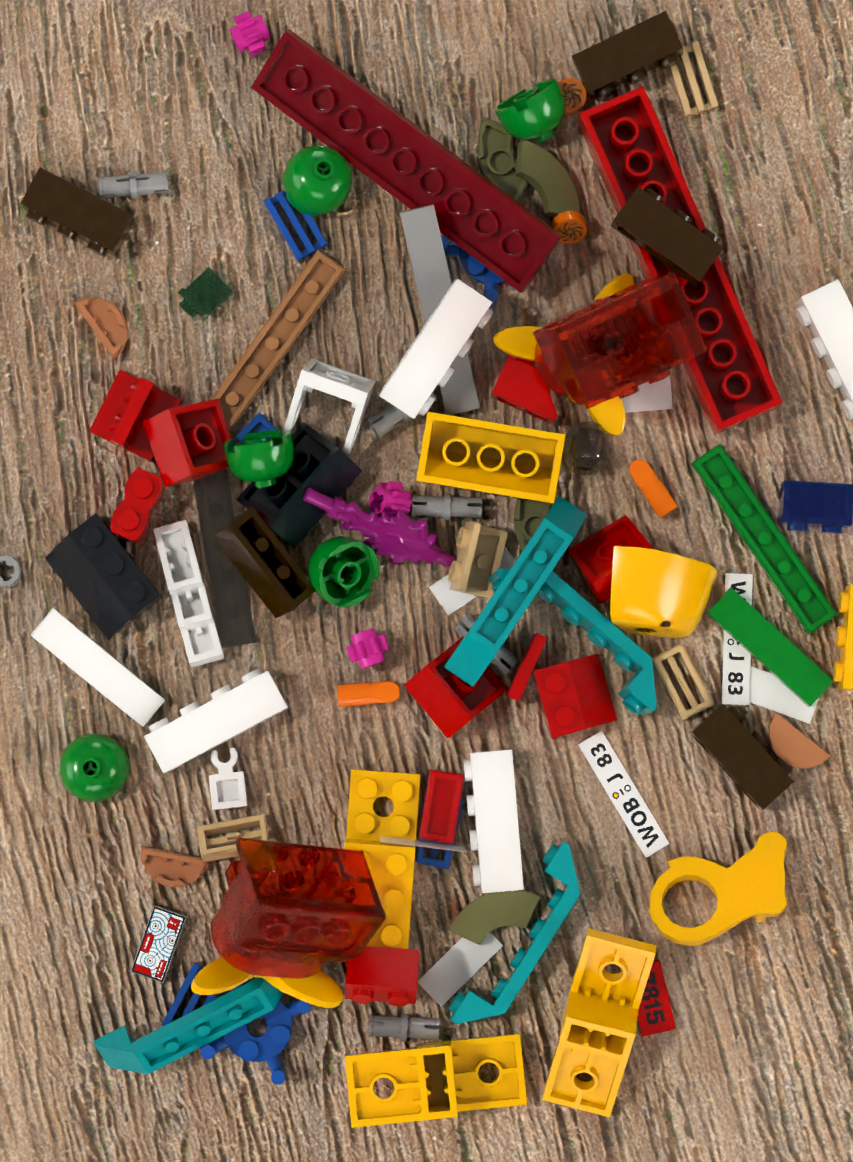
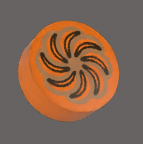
[558,78,587,115]
[551,211,587,244]

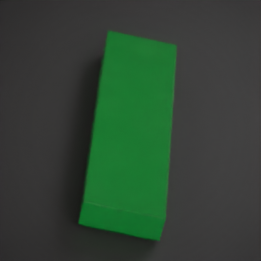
[706,587,833,707]

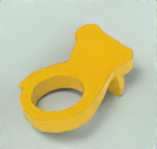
[648,832,787,946]

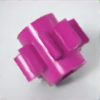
[229,11,271,57]
[369,481,412,517]
[346,628,390,669]

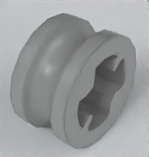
[0,556,21,588]

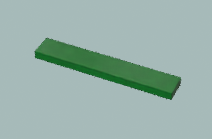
[691,444,838,634]

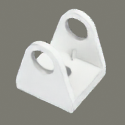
[284,358,376,455]

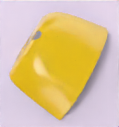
[610,546,717,639]

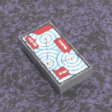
[130,905,187,983]

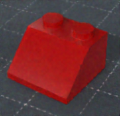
[143,399,232,487]
[404,637,508,738]
[532,654,617,739]
[345,945,419,1006]

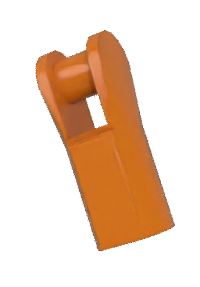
[629,459,678,519]
[337,680,400,707]

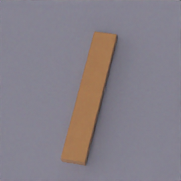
[211,250,346,434]

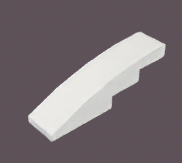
[153,520,225,668]
[31,608,165,727]

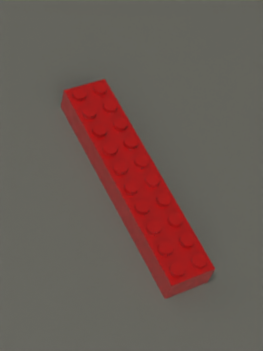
[577,86,783,435]

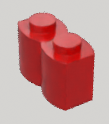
[110,468,165,544]

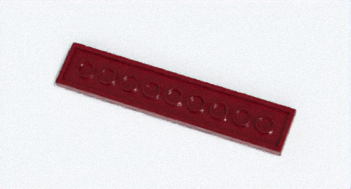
[251,30,562,293]

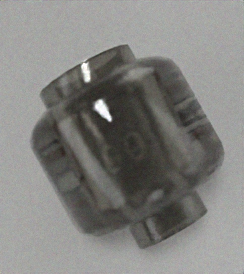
[563,422,610,476]

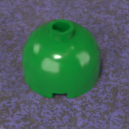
[495,79,565,143]
[282,145,352,216]
[223,429,294,488]
[308,536,379,608]
[59,733,130,802]

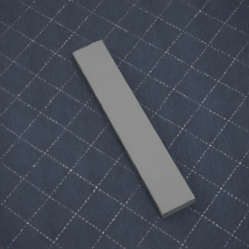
[399,204,480,415]

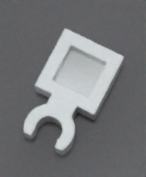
[209,748,248,810]

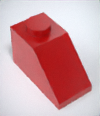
[491,356,558,425]

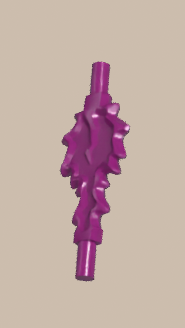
[303,488,457,569]

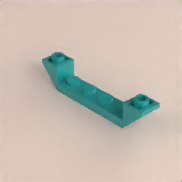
[444,496,588,687]
[487,568,657,716]
[448,841,580,1024]
[93,945,285,1074]

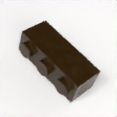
[572,11,683,100]
[20,167,135,257]
[611,187,724,287]
[212,507,315,618]
[689,704,794,810]

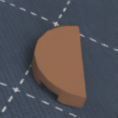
[74,297,128,360]
[768,713,830,769]
[141,846,209,887]

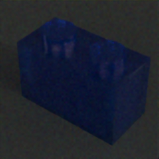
[778,480,853,534]

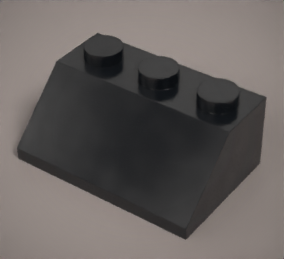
[236,422,362,549]
[45,513,163,640]

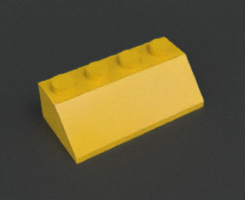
[416,412,565,504]

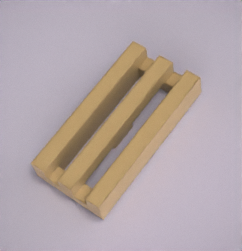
[669,41,718,118]
[652,643,714,720]
[197,814,271,862]

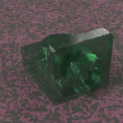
[178,267,233,322]

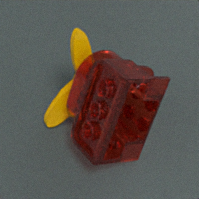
[493,272,707,436]
[191,837,386,1008]

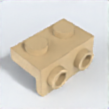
[448,522,508,599]

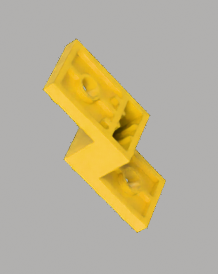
[337,769,421,949]
[542,928,657,1117]
[345,1033,527,1128]

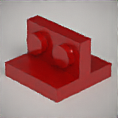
[89,370,183,463]
[567,515,653,604]

